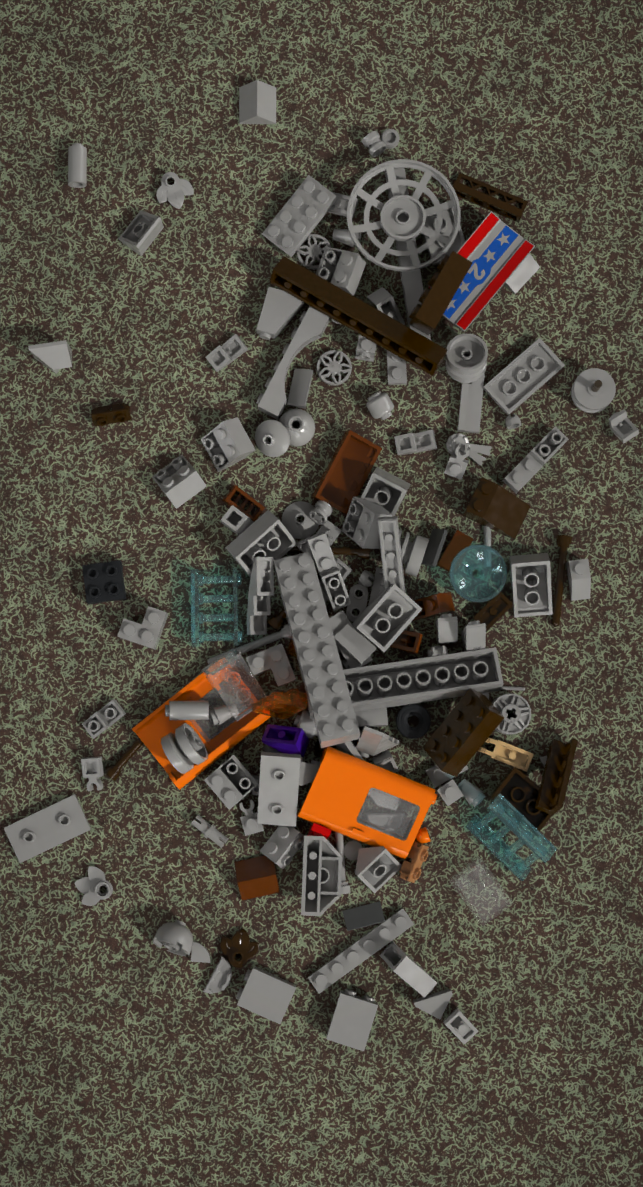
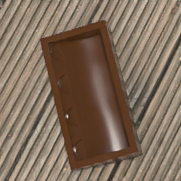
[312,430,382,515]

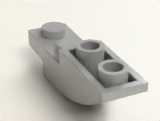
[503,426,569,494]
[306,532,351,611]

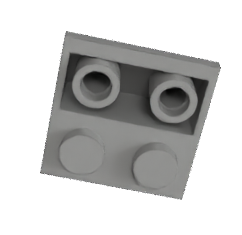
[316,246,366,296]
[201,417,255,472]
[152,455,207,509]
[342,497,392,549]
[204,755,259,810]

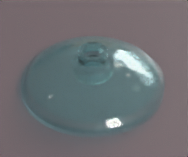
[449,545,507,602]

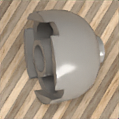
[152,920,193,956]

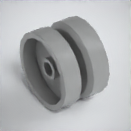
[445,334,488,383]
[161,723,208,774]

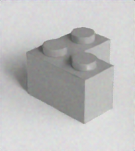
[117,606,168,650]
[246,643,296,687]

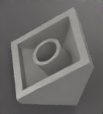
[239,80,276,124]
[118,210,164,256]

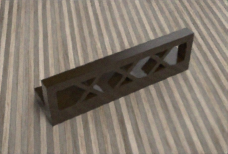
[452,172,528,223]
[535,738,578,816]

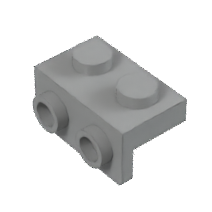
[260,825,304,869]

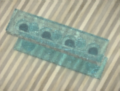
[190,569,242,648]
[465,794,557,881]

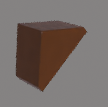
[390,630,423,655]

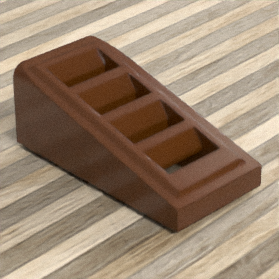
[222,485,265,522]

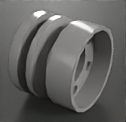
[399,529,429,577]
[491,694,531,735]

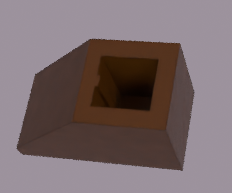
[412,592,455,621]

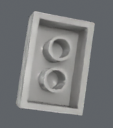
[225,510,297,577]

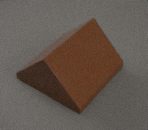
[234,855,280,900]

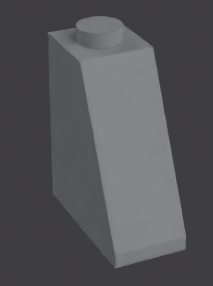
[256,287,305,340]
[379,941,437,998]

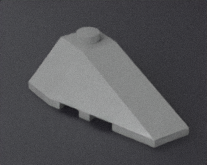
[356,726,399,758]

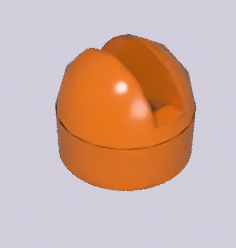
[416,827,431,844]

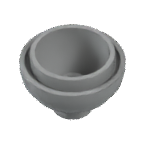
[279,409,315,447]

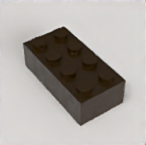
[409,251,472,335]
[423,688,504,777]

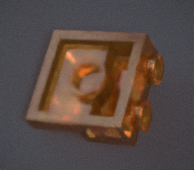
[252,689,308,720]

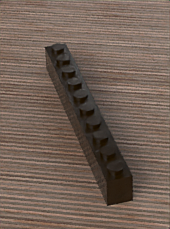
[270,256,448,376]

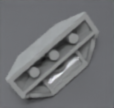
[301,835,342,916]

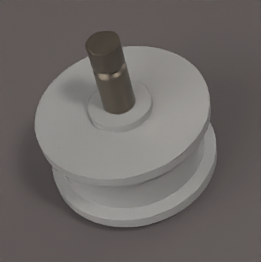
[571,368,616,413]

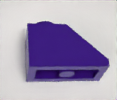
[261,724,310,757]

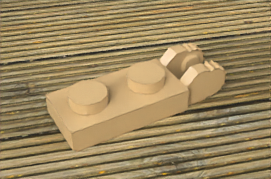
[478,738,534,772]

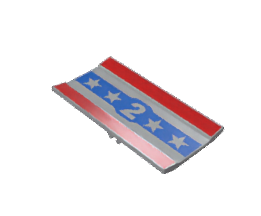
[428,211,535,332]

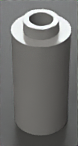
[68,143,87,188]
[165,700,209,721]

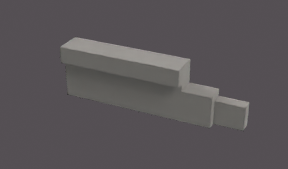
[457,374,485,434]

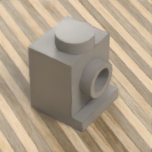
[355,335,377,362]

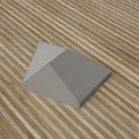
[28,340,72,374]
[354,846,402,894]

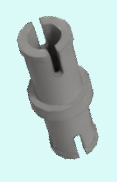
[191,814,229,848]

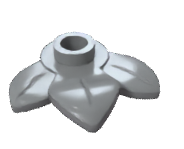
[156,172,194,209]
[75,866,113,906]

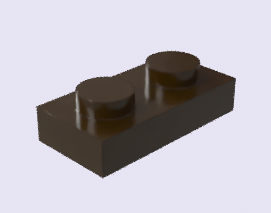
[473,591,514,632]

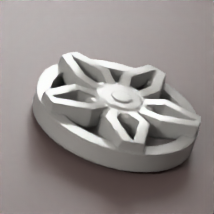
[297,234,331,270]
[317,350,352,386]

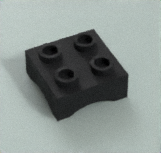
[82,560,127,605]

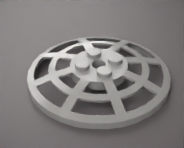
[347,159,461,271]

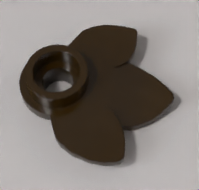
[220,928,259,968]

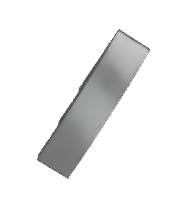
[247,557,274,635]

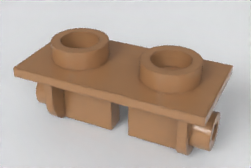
[399,841,429,883]

